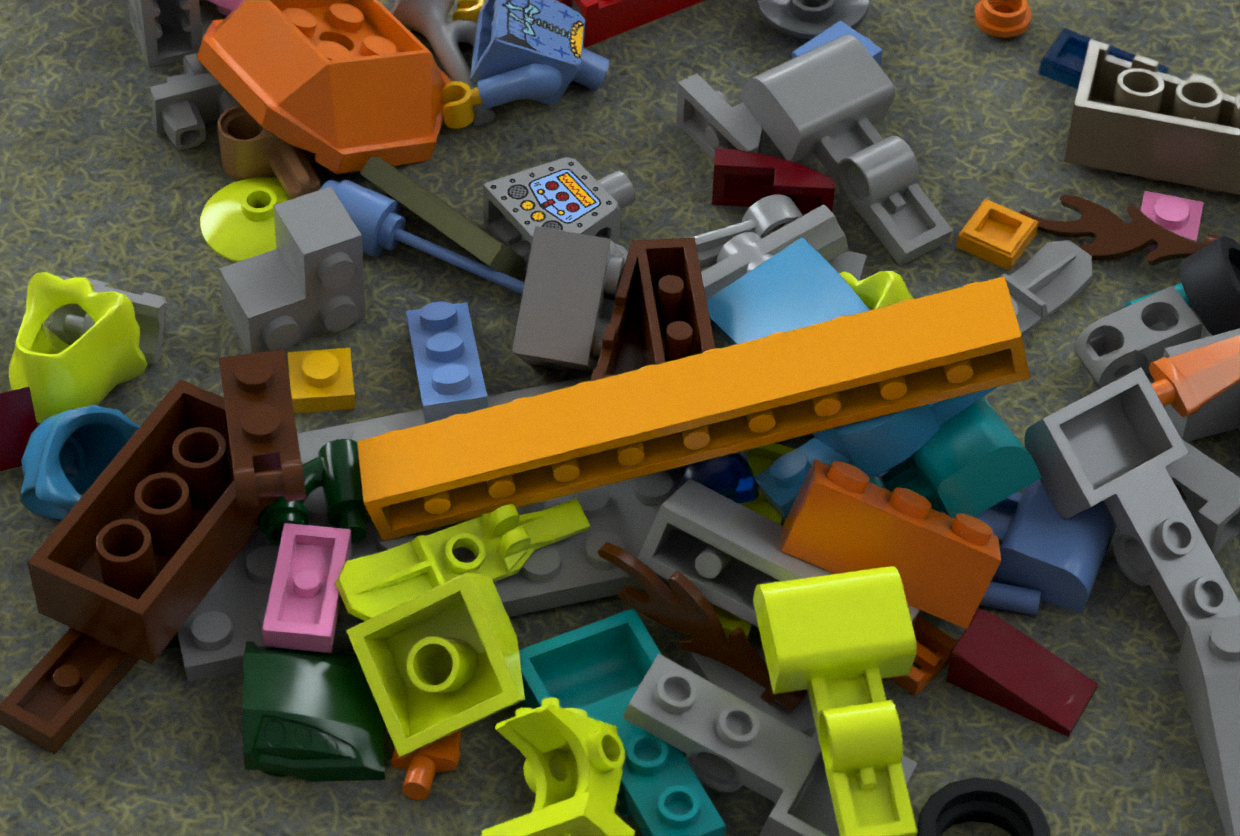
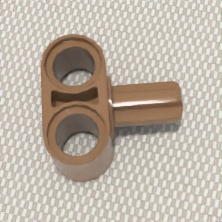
[218,104,321,199]

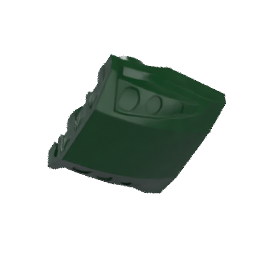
[242,641,385,782]

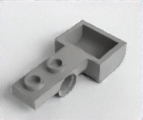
[740,35,953,267]
[1024,367,1240,643]
[622,653,917,836]

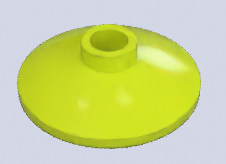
[200,177,291,263]

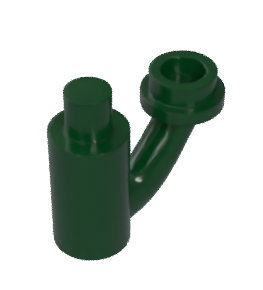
[258,439,371,546]

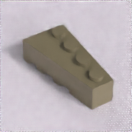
[1064,39,1240,195]

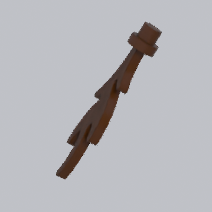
[1019,194,1221,266]
[598,542,808,713]

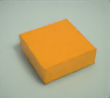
[956,199,1039,271]

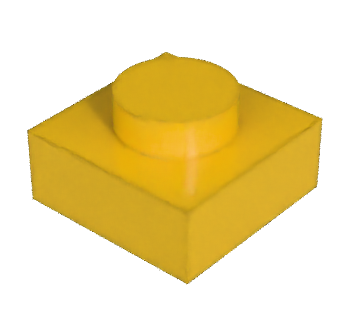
[287,348,355,414]

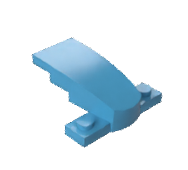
[706,237,999,520]

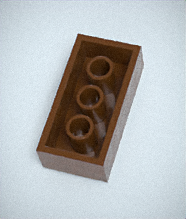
[27,379,278,665]

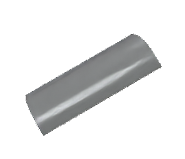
[637,479,922,680]

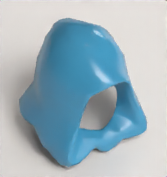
[20,404,141,520]

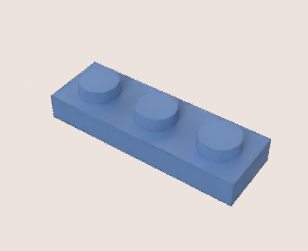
[406,301,489,424]

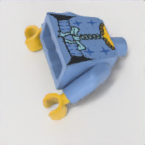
[441,0,609,129]

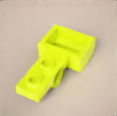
[753,566,917,836]

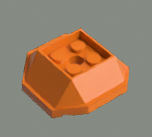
[196,0,452,174]

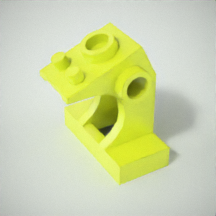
[481,697,635,836]

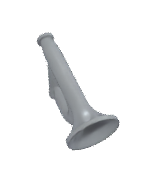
[391,0,495,126]

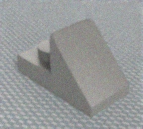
[676,73,767,160]

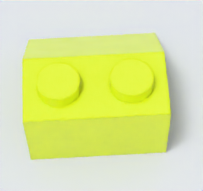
[346,572,525,757]

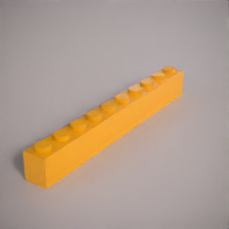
[357,276,1030,542]

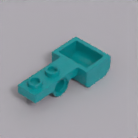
[869,397,1042,518]
[519,608,726,836]

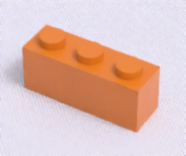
[781,459,1001,629]

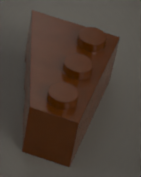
[590,237,715,381]

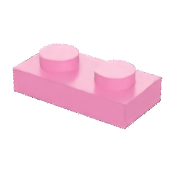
[262,523,352,653]

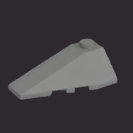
[1176,616,1240,836]

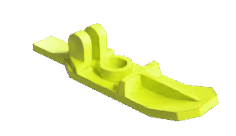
[335,498,590,621]

